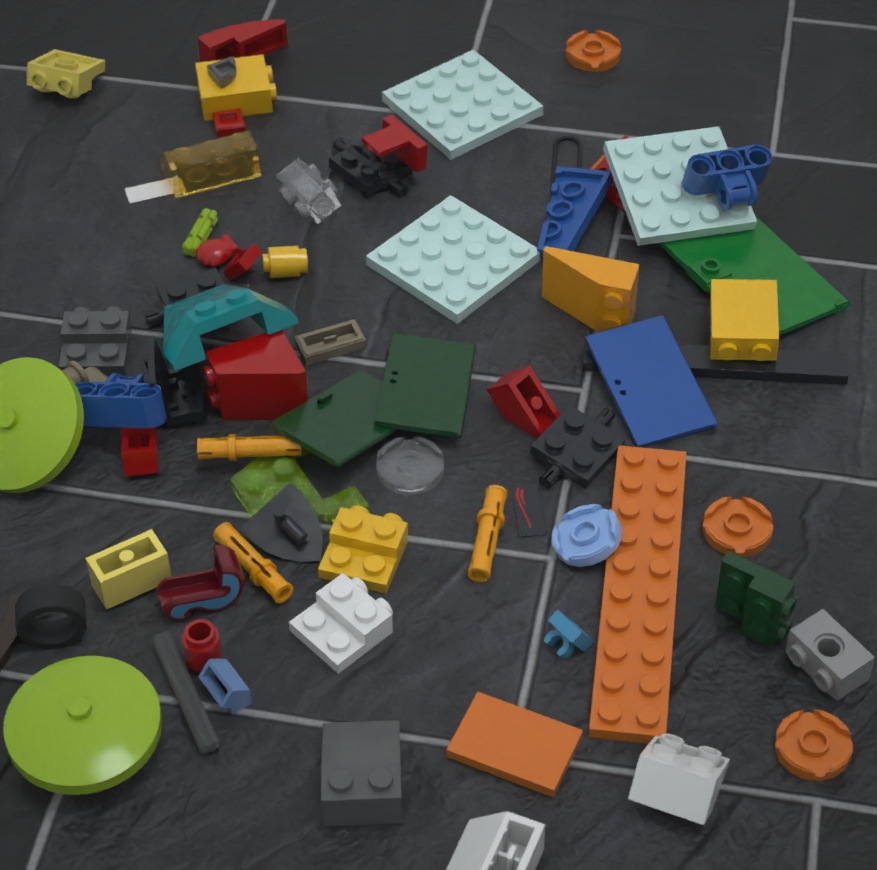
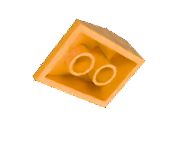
[542,246,640,332]

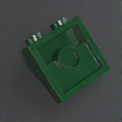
[715,551,797,648]

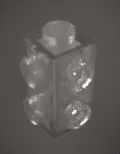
[276,157,341,224]

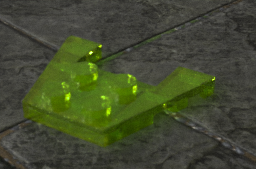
[230,447,370,523]

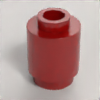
[182,619,223,673]

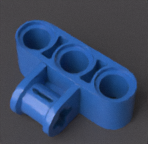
[681,145,773,211]
[75,373,167,428]

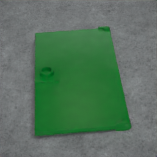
[658,216,850,336]

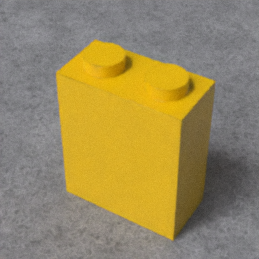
[195,55,277,121]
[710,279,779,361]

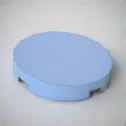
[551,504,622,567]

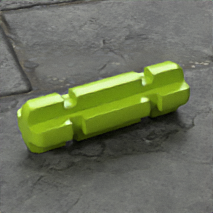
[182,208,218,257]

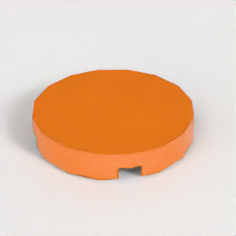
[565,30,621,72]
[702,496,773,557]
[775,710,853,781]

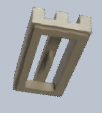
[294,319,367,365]

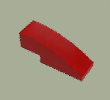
[197,19,288,62]
[121,427,159,476]

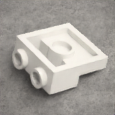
[289,573,393,674]

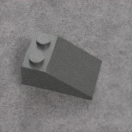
[321,720,403,826]

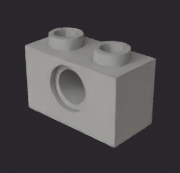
[785,609,875,701]

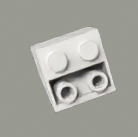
[628,734,730,825]
[446,811,545,870]

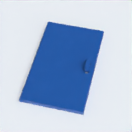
[585,315,718,448]

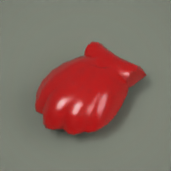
[196,234,242,267]

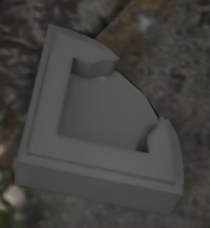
[207,56,237,89]

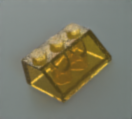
[158,131,261,198]

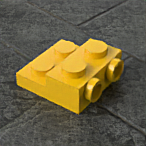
[318,505,408,594]

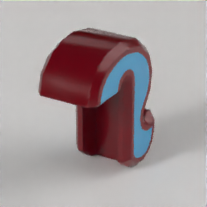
[157,545,245,620]

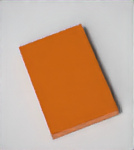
[446,691,583,798]

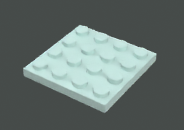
[382,50,543,160]
[603,126,757,246]
[366,195,542,324]

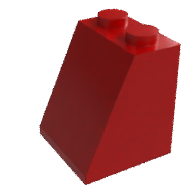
[202,330,308,420]

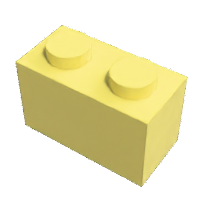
[86,529,171,610]

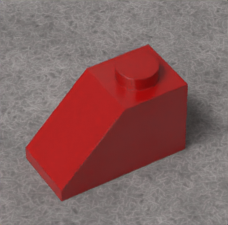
[486,366,561,439]

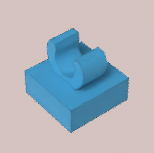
[544,609,595,659]

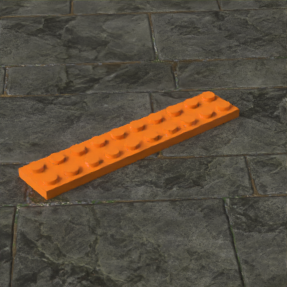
[588,445,687,744]

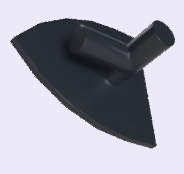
[239,482,323,563]

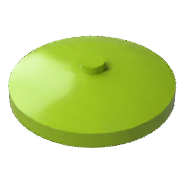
[0,357,84,493]
[3,656,162,795]

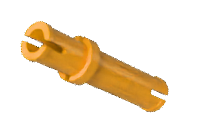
[197,434,302,461]
[467,485,508,582]
[213,522,294,603]

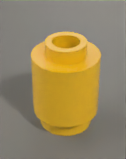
[262,246,308,279]

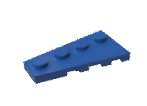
[537,166,614,259]

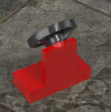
[348,115,428,173]

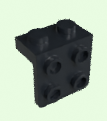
[143,336,207,427]

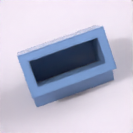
[198,659,252,715]

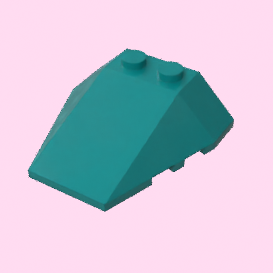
[163,284,299,371]

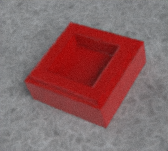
[212,109,246,139]
[223,244,262,281]

